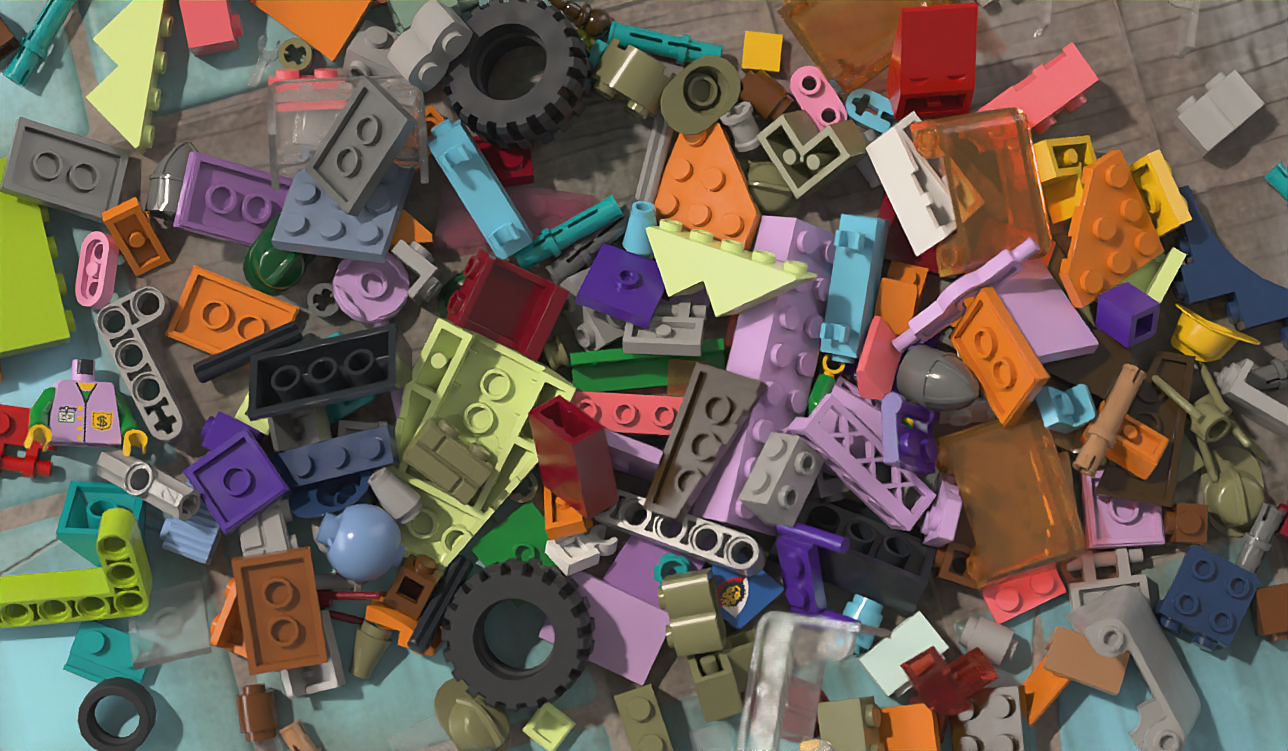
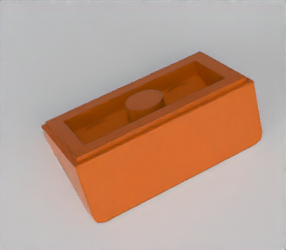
[1080,400,1170,480]
[1022,654,1071,728]

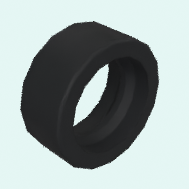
[77,677,156,751]

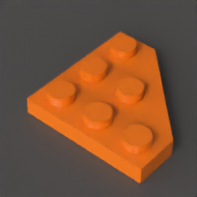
[654,122,762,251]
[1059,150,1164,308]

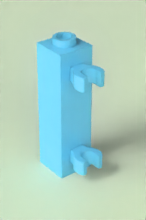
[427,118,533,259]
[819,214,890,364]

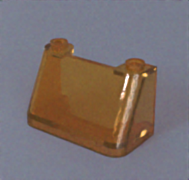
[777,0,961,97]
[910,107,1052,277]
[934,407,1086,589]

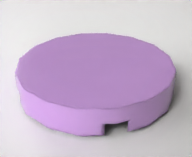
[333,252,409,324]

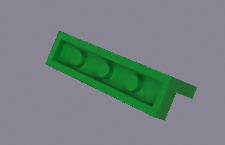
[570,338,725,393]

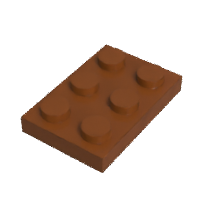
[231,546,328,675]

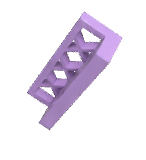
[787,394,936,531]

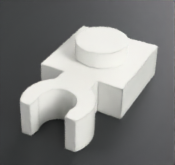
[545,525,618,576]

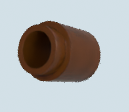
[738,69,794,122]
[235,683,279,742]

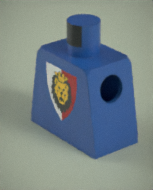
[712,552,785,631]

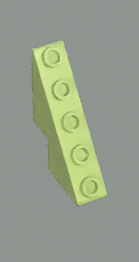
[86,0,176,155]
[645,219,818,317]

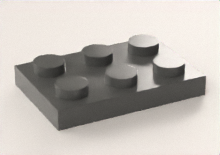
[305,76,418,217]
[0,117,130,224]

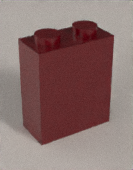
[528,395,619,519]

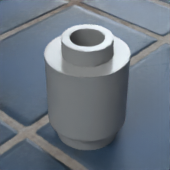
[958,615,1018,666]

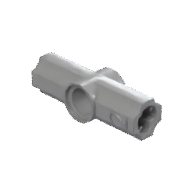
[96,446,202,522]

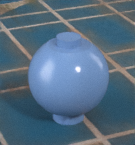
[315,504,406,582]

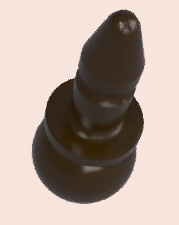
[548,0,611,39]

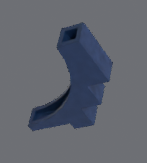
[1171,185,1288,350]

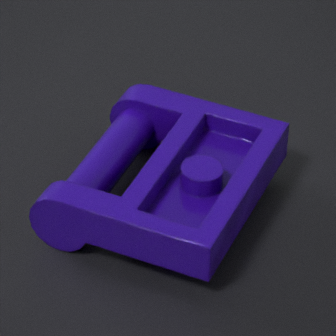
[881,392,939,475]

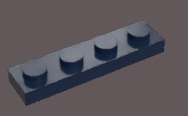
[267,425,400,491]

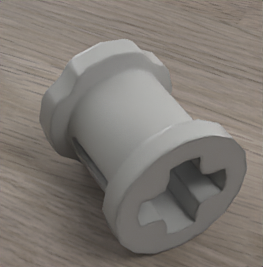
[720,101,763,152]

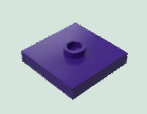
[575,243,666,329]
[183,427,291,536]

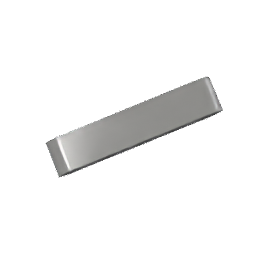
[593,489,766,576]

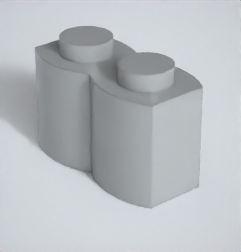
[388,0,473,92]
[1173,70,1265,157]

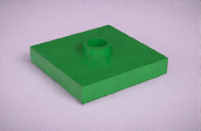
[470,500,559,608]

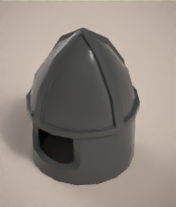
[145,141,199,222]
[897,345,979,412]

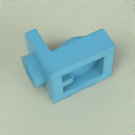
[1035,384,1098,434]

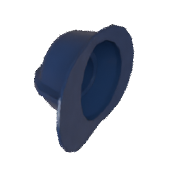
[289,471,378,519]

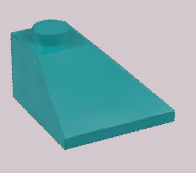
[56,481,147,567]

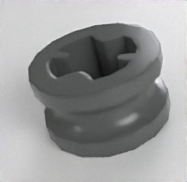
[307,283,341,319]

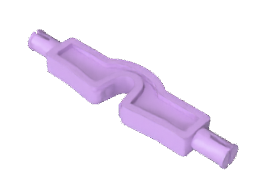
[892,236,1041,354]

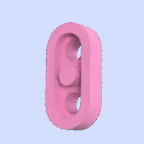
[789,66,847,132]
[75,231,119,309]

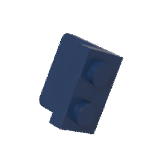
[1152,546,1259,653]

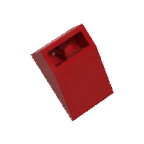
[886,2,978,120]

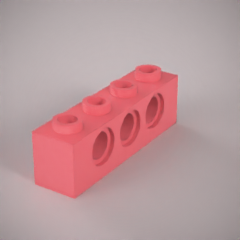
[570,391,683,438]

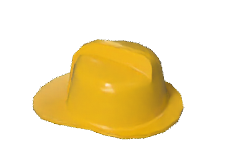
[1171,303,1261,362]

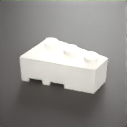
[866,111,984,257]

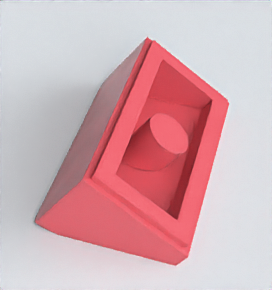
[857,316,902,400]

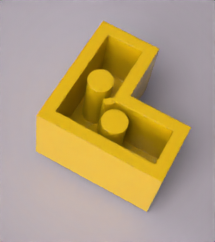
[1010,135,1097,224]

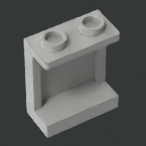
[1215,358,1288,441]

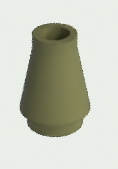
[348,619,393,680]

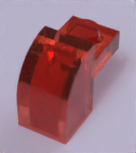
[900,645,999,715]

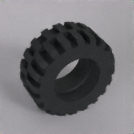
[440,0,593,150]
[441,557,596,712]

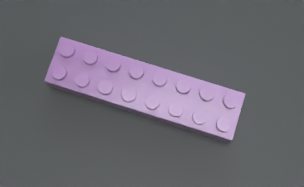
[692,215,836,537]

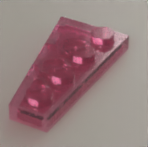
[433,175,594,252]

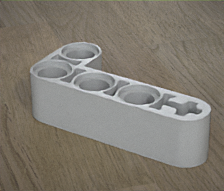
[96,286,189,443]

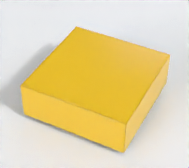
[741,31,783,74]

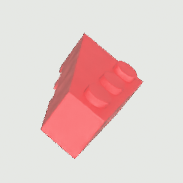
[179,0,243,56]
[969,42,1099,157]

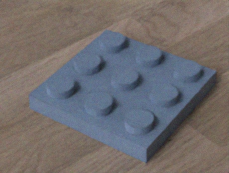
[271,149,415,263]

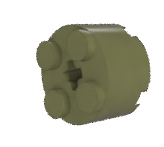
[589,38,676,121]

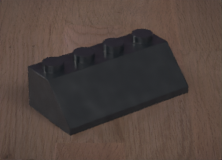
[248,323,412,421]
[768,498,937,616]

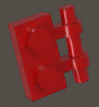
[0,404,57,479]

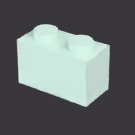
[856,611,949,697]

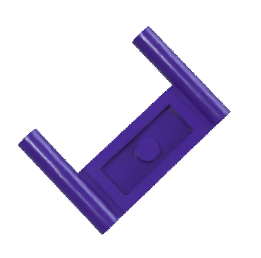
[776,522,862,635]

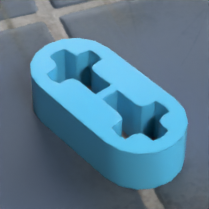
[845,88,894,136]

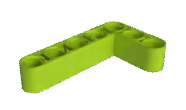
[0,508,153,629]

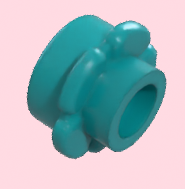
[653,553,690,587]

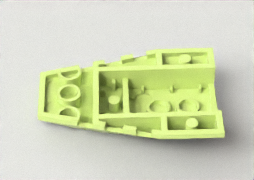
[378,317,577,572]

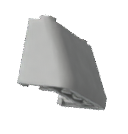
[1065,585,1201,751]

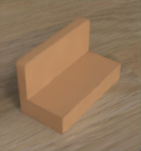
[1044,625,1131,695]

